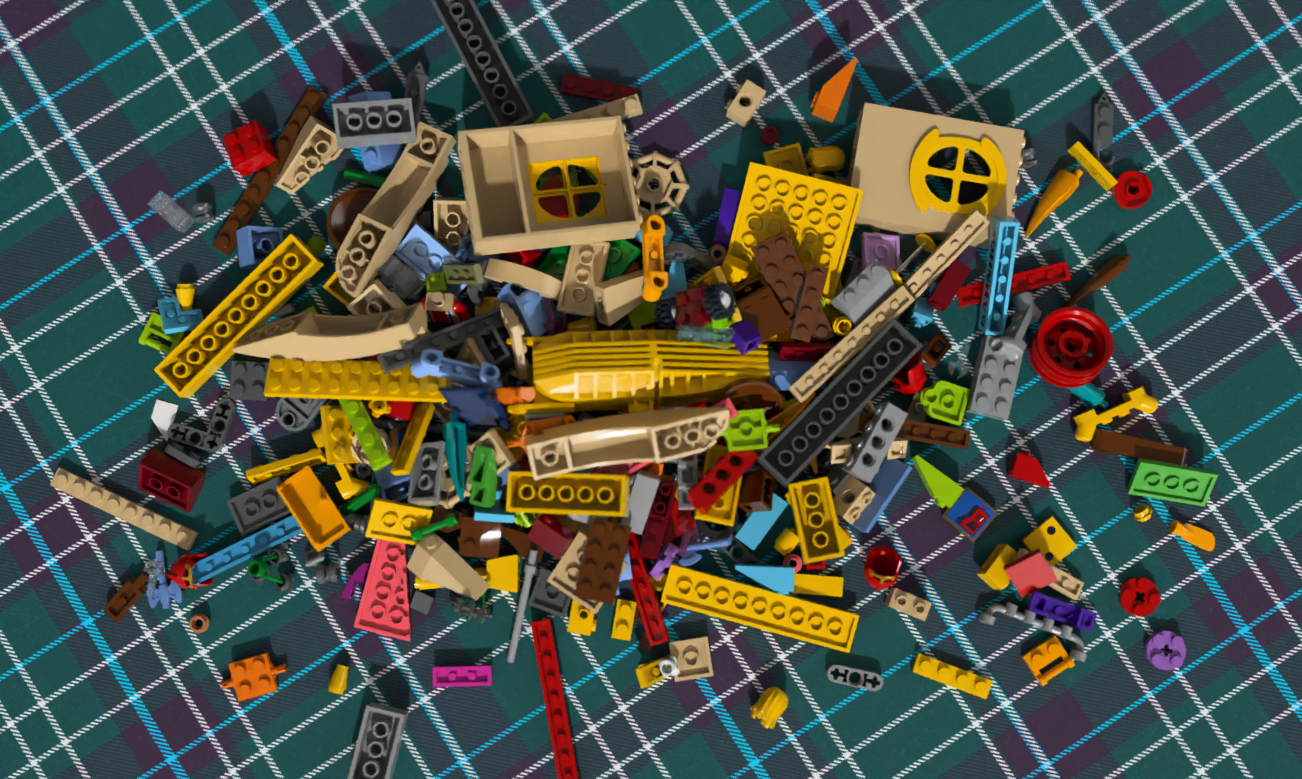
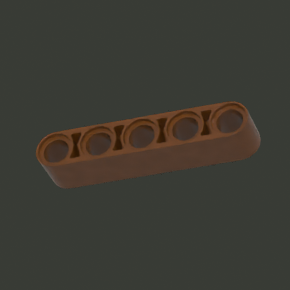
[1091,429,1188,465]

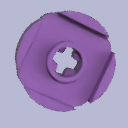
[648,542,679,580]
[1144,630,1186,670]

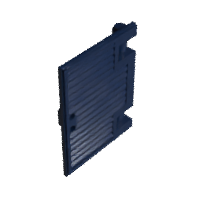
[438,387,514,432]

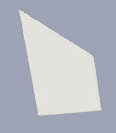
[151,400,178,441]

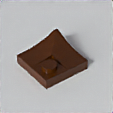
[459,516,501,558]

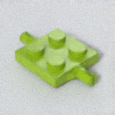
[720,409,780,452]

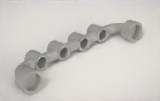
[978,602,1087,663]

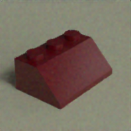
[138,449,205,512]

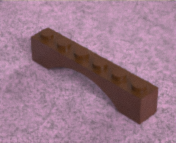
[429,505,545,563]

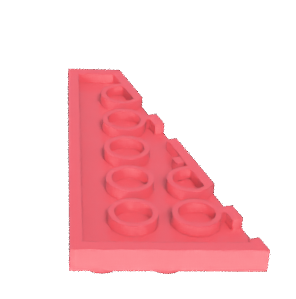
[354,539,411,642]

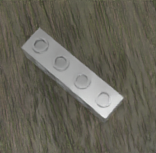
[844,402,908,483]

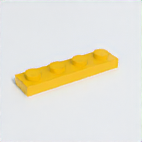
[390,403,435,476]
[245,448,327,484]
[911,653,993,699]

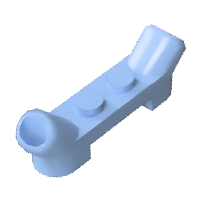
[411,349,503,395]

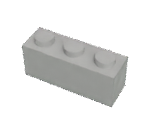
[617,469,660,535]

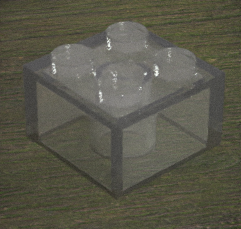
[377,255,426,300]

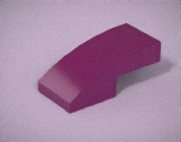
[341,562,371,600]

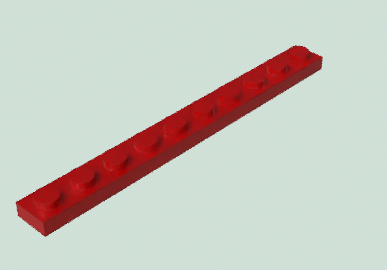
[531,618,579,779]

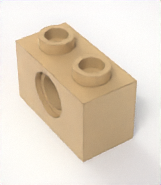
[725,80,766,128]
[833,475,876,525]
[884,587,932,621]

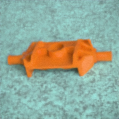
[495,386,536,404]
[507,414,576,455]

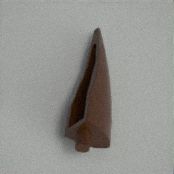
[1061,253,1131,308]

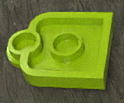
[919,381,970,426]

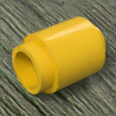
[773,527,799,557]

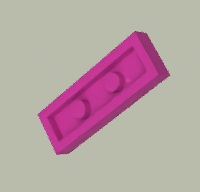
[433,665,493,687]

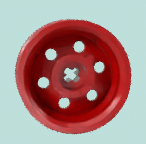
[1029,307,1113,388]

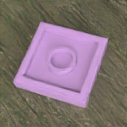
[861,232,900,271]

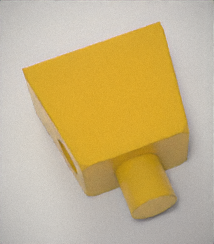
[475,554,520,592]

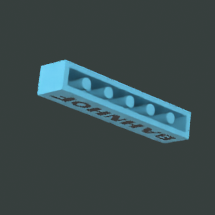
[978,216,1020,335]

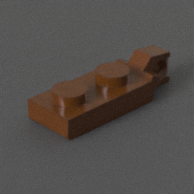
[102,572,152,623]

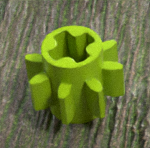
[514,512,538,528]

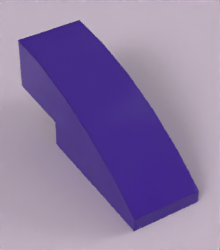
[713,188,742,251]

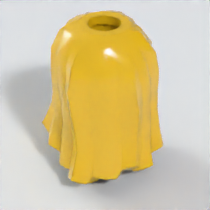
[805,146,845,174]
[750,687,789,729]

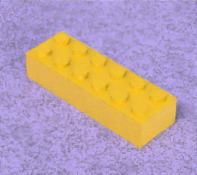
[506,471,630,517]

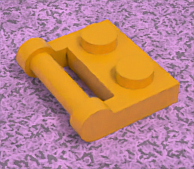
[1021,635,1075,687]

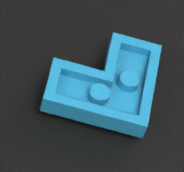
[157,297,204,334]

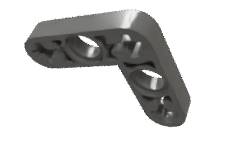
[642,242,713,273]
[167,398,237,452]

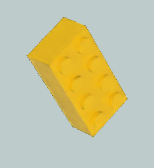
[787,477,845,564]

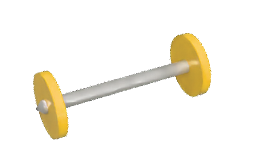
[886,233,936,288]

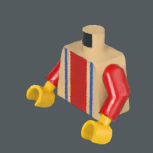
[417,292,469,323]

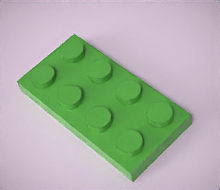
[1126,458,1218,507]

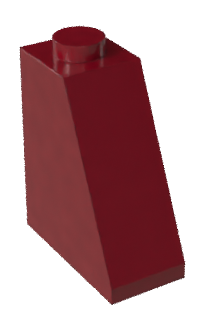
[927,259,971,311]

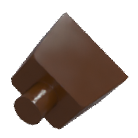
[737,469,774,512]

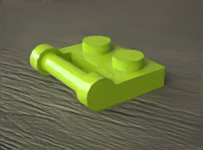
[138,312,188,356]

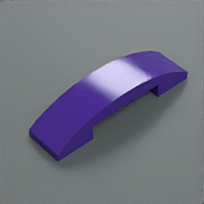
[1027,591,1097,632]

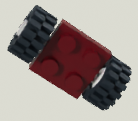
[654,282,737,332]

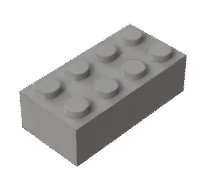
[332,98,416,149]
[965,335,1024,421]
[348,702,409,779]

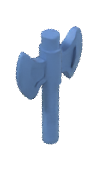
[677,530,731,566]
[148,550,182,609]

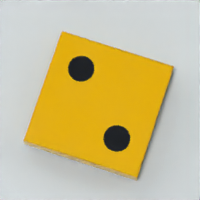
[1021,516,1077,566]

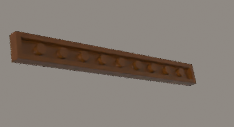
[212,86,328,256]

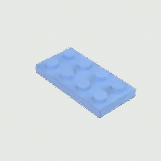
[394,223,468,297]

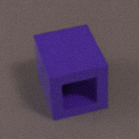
[728,319,762,355]

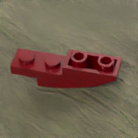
[638,479,678,561]

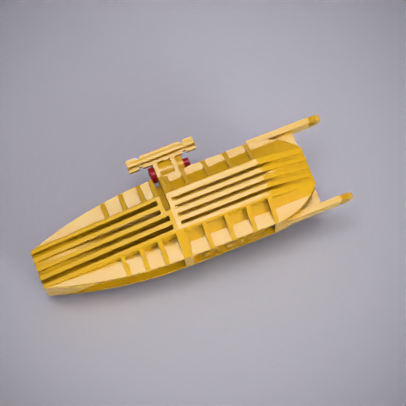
[506,330,770,414]

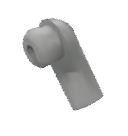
[274,303,295,317]

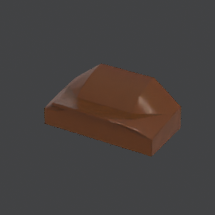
[917,333,952,369]

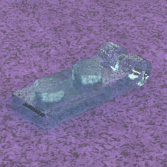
[676,325,734,349]

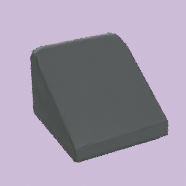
[410,589,436,615]

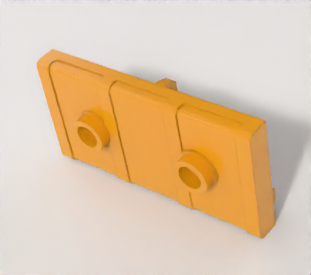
[276,465,351,551]

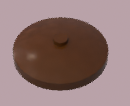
[326,187,398,251]
[709,378,784,447]

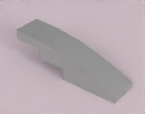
[677,453,698,510]

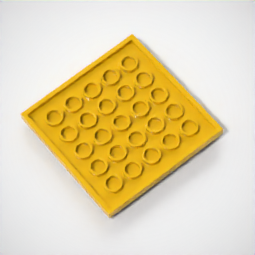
[727,162,864,303]

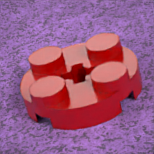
[1112,170,1152,209]
[1118,577,1161,616]

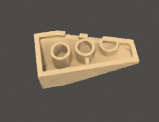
[275,116,343,194]
[433,197,470,258]
[407,532,490,601]

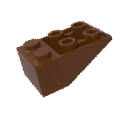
[731,273,791,344]

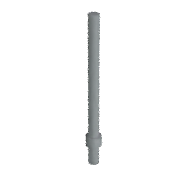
[506,548,538,663]

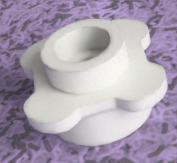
[659,656,680,678]

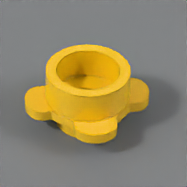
[368,400,391,418]

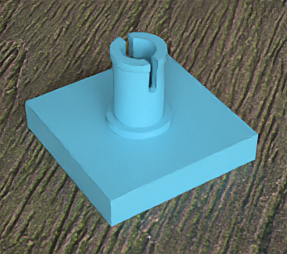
[473,488,515,523]

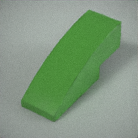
[468,444,497,508]

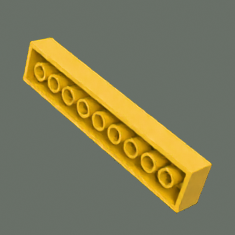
[154,234,324,398]

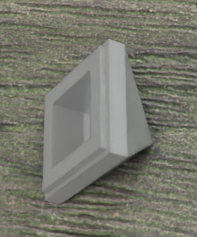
[304,548,324,567]

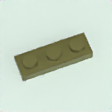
[442,263,484,285]

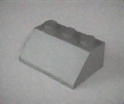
[830,259,896,327]
[408,441,445,506]

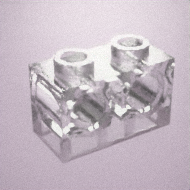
[148,190,194,234]

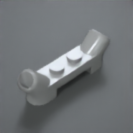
[991,292,1042,361]

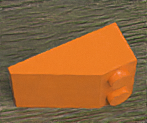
[811,58,858,122]

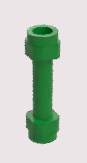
[410,513,458,542]

